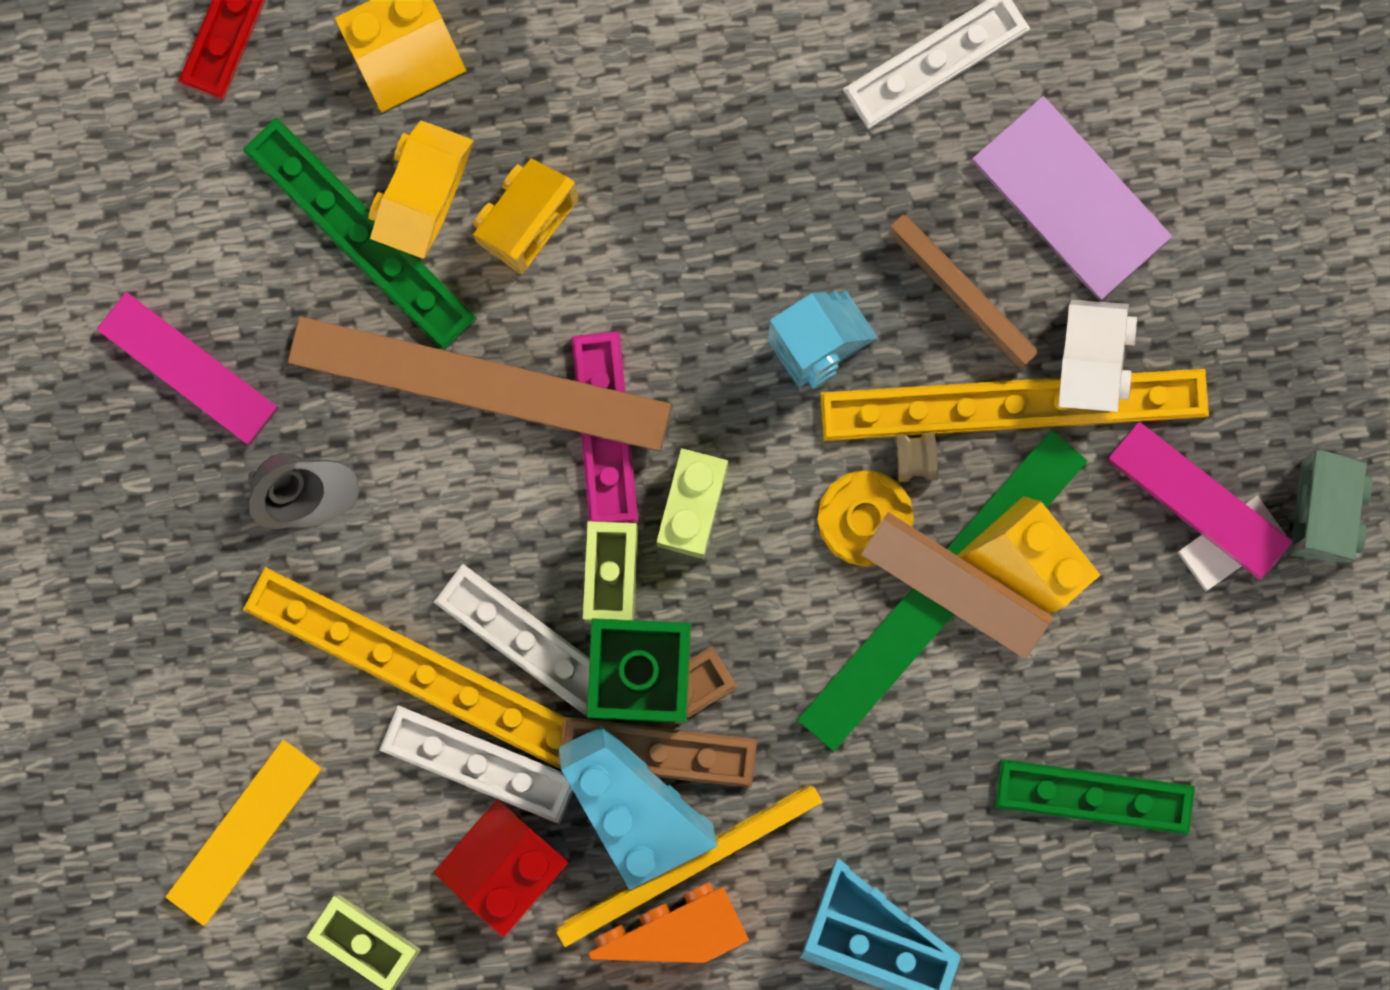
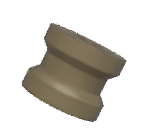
[895,432,938,483]

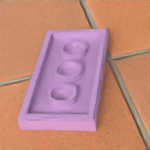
[972,96,1173,302]

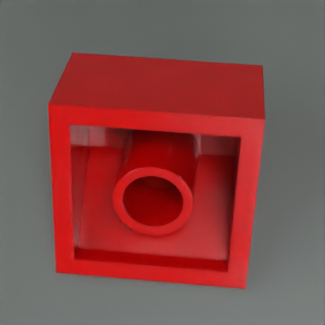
[434,799,571,938]

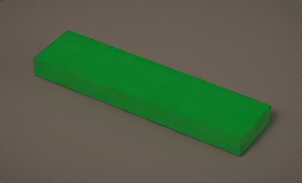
[994,759,1195,835]

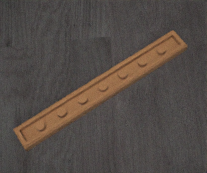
[287,316,673,452]

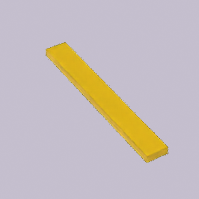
[820,369,1209,442]
[243,567,563,770]

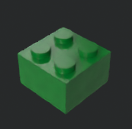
[587,618,692,724]

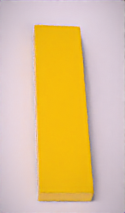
[166,740,323,926]

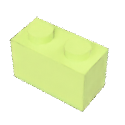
[656,448,728,559]
[583,521,638,624]
[306,895,421,990]

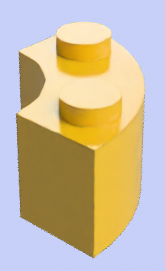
[368,120,474,259]

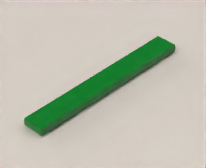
[797,429,1088,752]

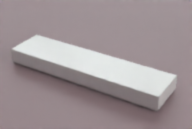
[843,0,1030,130]
[434,564,590,716]
[380,705,573,824]

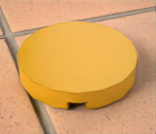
[817,470,914,567]

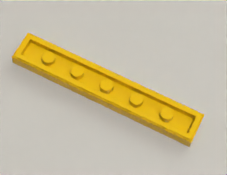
[556,784,823,947]

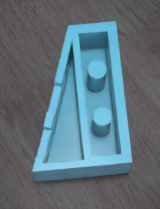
[768,290,878,390]
[559,725,717,890]
[800,858,961,990]

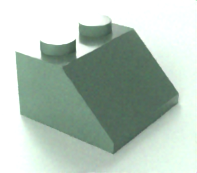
[1290,450,1372,563]

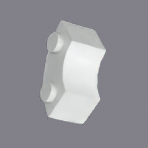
[1059,300,1137,412]

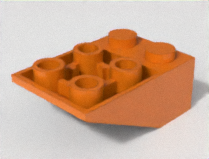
[588,881,749,963]

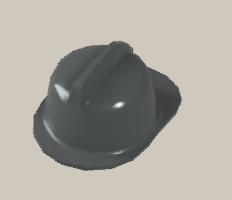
[248,453,360,529]

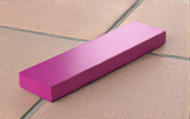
[97,292,279,446]
[572,331,638,523]
[1108,422,1292,581]

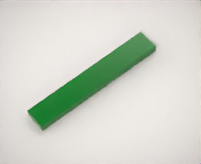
[242,116,477,350]

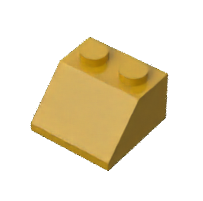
[335,0,467,113]
[473,158,579,275]
[957,496,1101,614]

